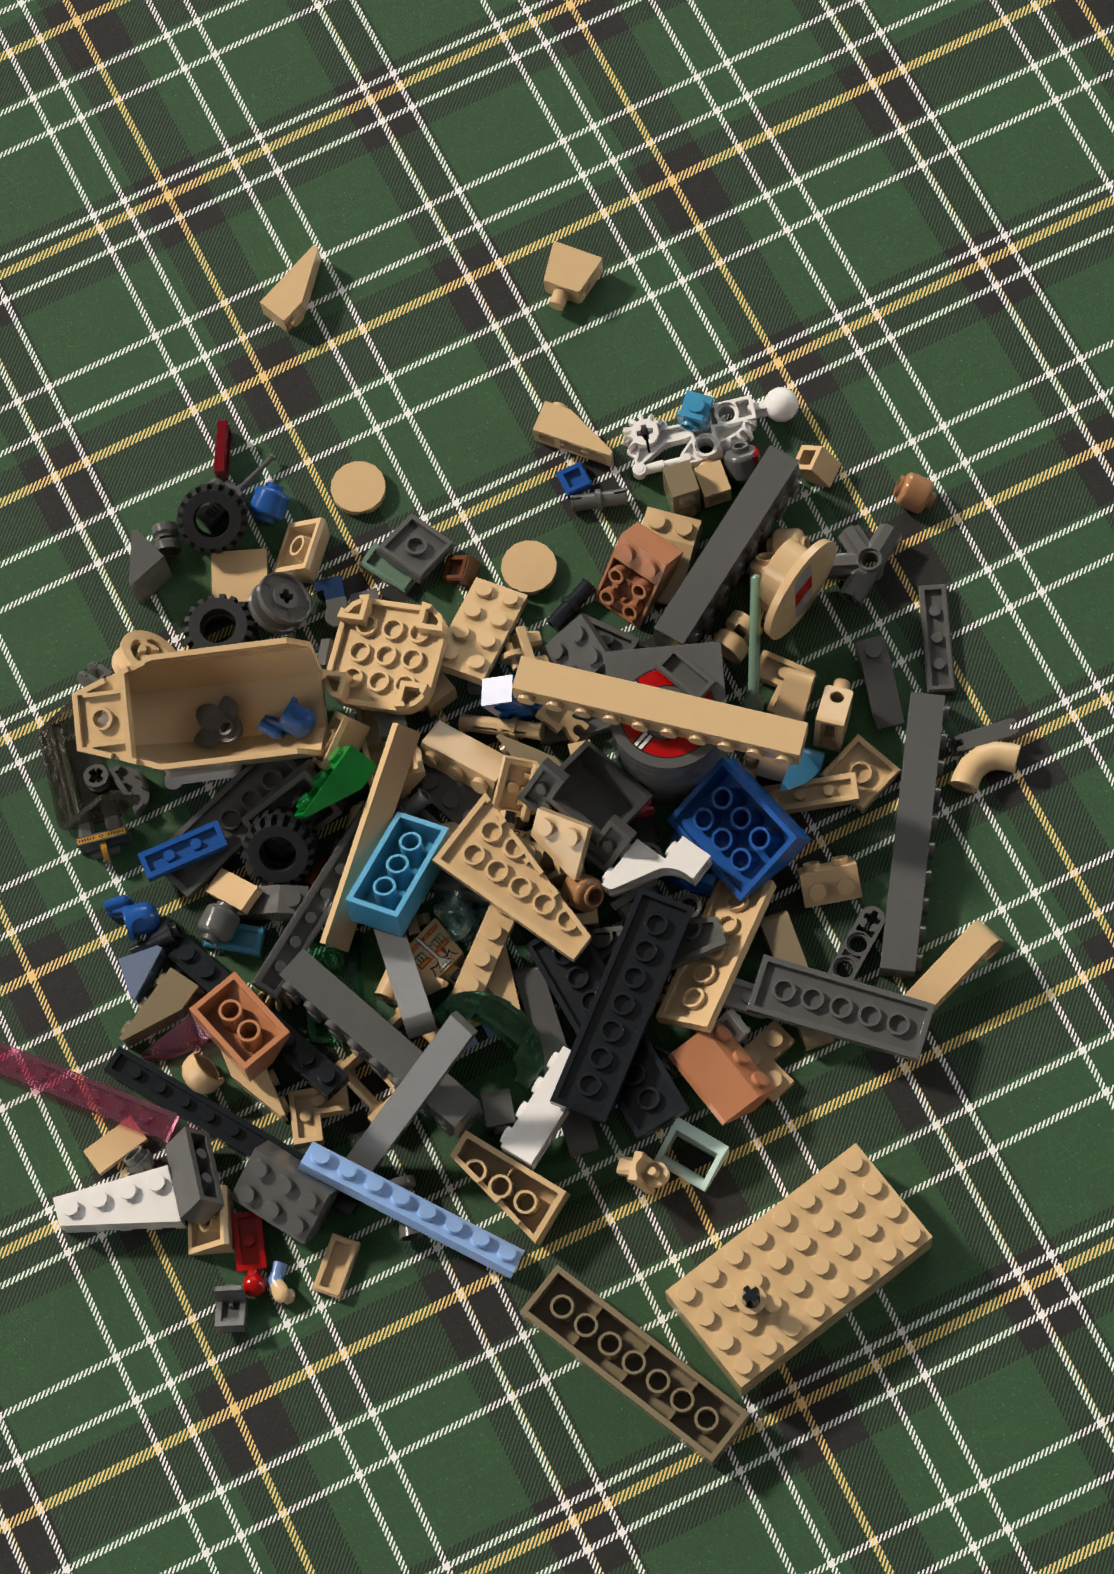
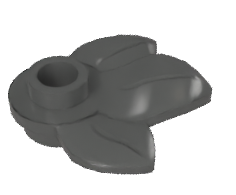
[194,695,243,748]

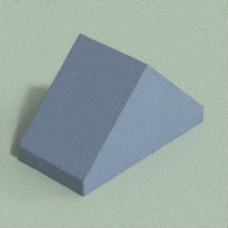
[118,945,167,1005]

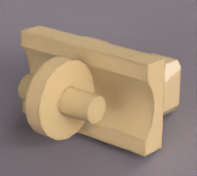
[500,625,549,671]
[616,1151,670,1195]

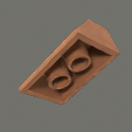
[189,971,291,1082]
[668,1021,775,1126]

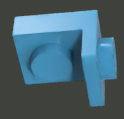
[677,390,714,432]

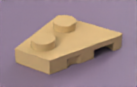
[531,807,593,880]

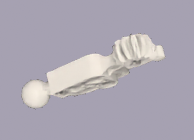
[622,387,799,480]

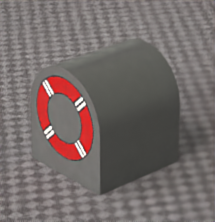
[604,641,729,805]

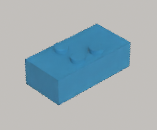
[345,811,451,937]

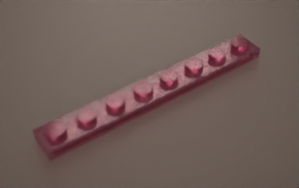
[0,1042,179,1143]

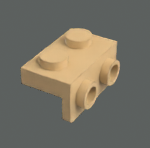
[492,755,540,823]
[797,855,863,908]

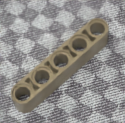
[760,910,834,1051]

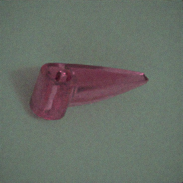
[140,1015,213,1061]

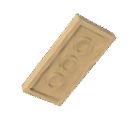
[440,577,528,686]

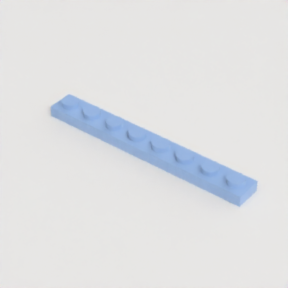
[298,1141,525,1279]

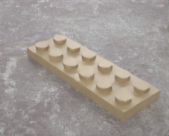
[656,878,777,1033]

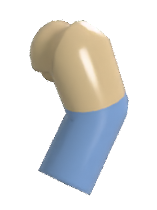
[267,1261,295,1305]

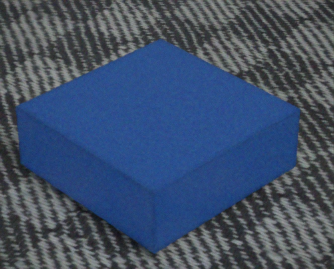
[556,461,593,499]

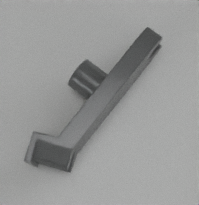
[947,718,1019,757]

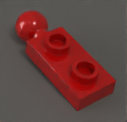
[231,1211,268,1297]

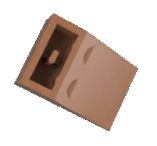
[594,522,683,629]

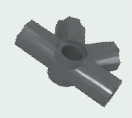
[828,523,902,606]

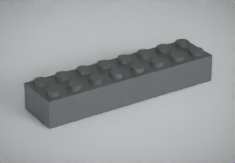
[654,445,802,647]
[279,949,484,1139]

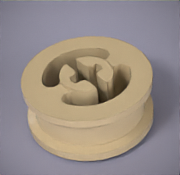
[112,630,175,673]

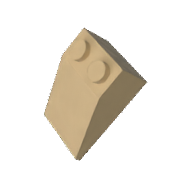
[642,507,702,606]

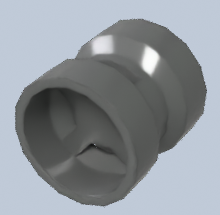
[151,521,182,558]

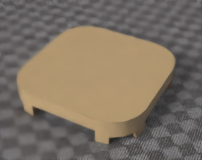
[321,594,449,715]

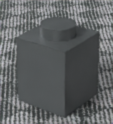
[481,1088,516,1136]

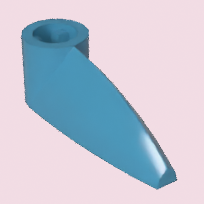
[780,747,825,791]

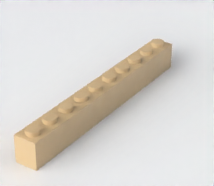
[512,656,808,766]

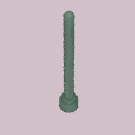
[742,574,765,712]

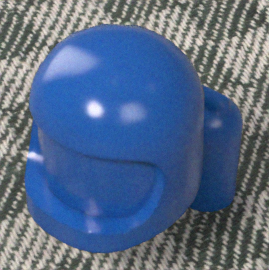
[257,696,316,739]
[103,895,160,941]

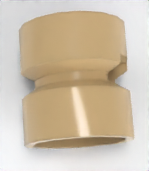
[711,610,763,664]

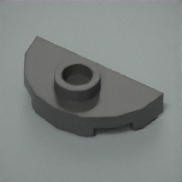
[107,765,151,817]

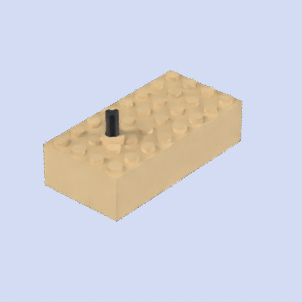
[665,1143,933,1397]

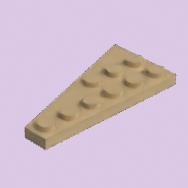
[433,792,592,962]

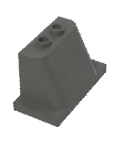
[517,740,653,872]

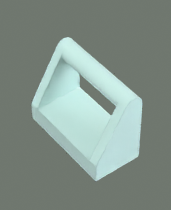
[654,1118,729,1192]

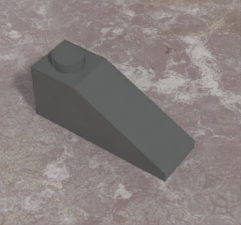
[855,635,905,731]
[237,885,310,922]

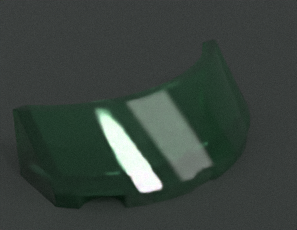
[432,991,546,1089]

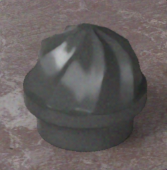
[123,1146,154,1174]

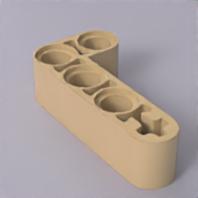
[756,667,816,782]
[905,920,1004,1013]

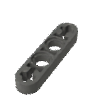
[827,906,885,981]

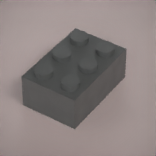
[230,1140,340,1245]

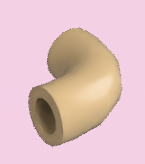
[950,741,1021,793]

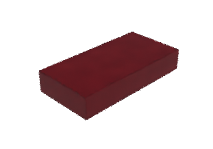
[214,420,232,482]

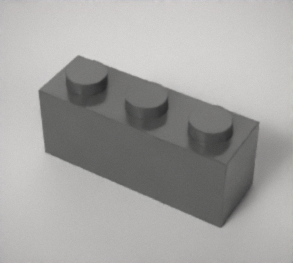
[165,1126,225,1225]

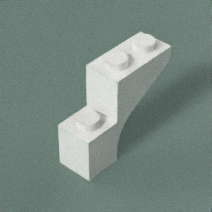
[602,836,713,897]

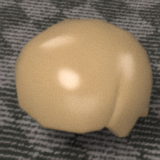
[182,1051,225,1094]

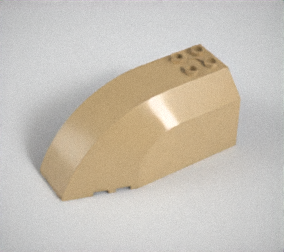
[72,637,328,770]

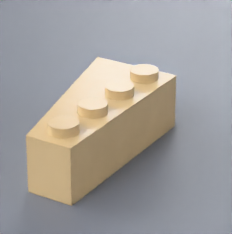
[450,1130,570,1246]

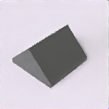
[129,530,173,603]

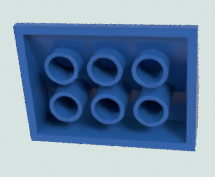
[667,757,812,901]

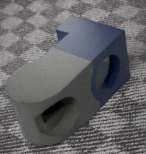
[314,575,349,633]

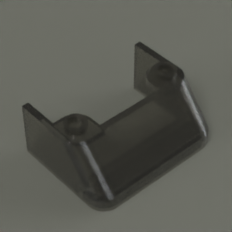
[39,700,141,830]

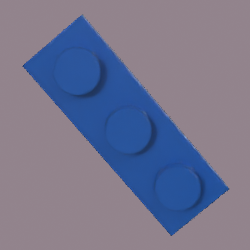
[138,820,229,882]

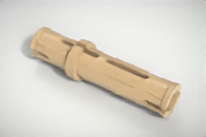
[458,713,545,741]

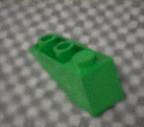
[294,745,377,819]

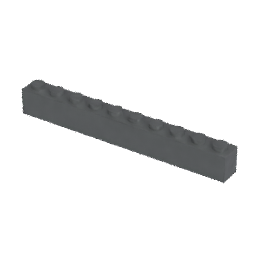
[879,692,950,979]

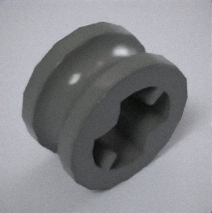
[83,764,111,793]

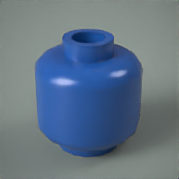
[249,482,289,525]

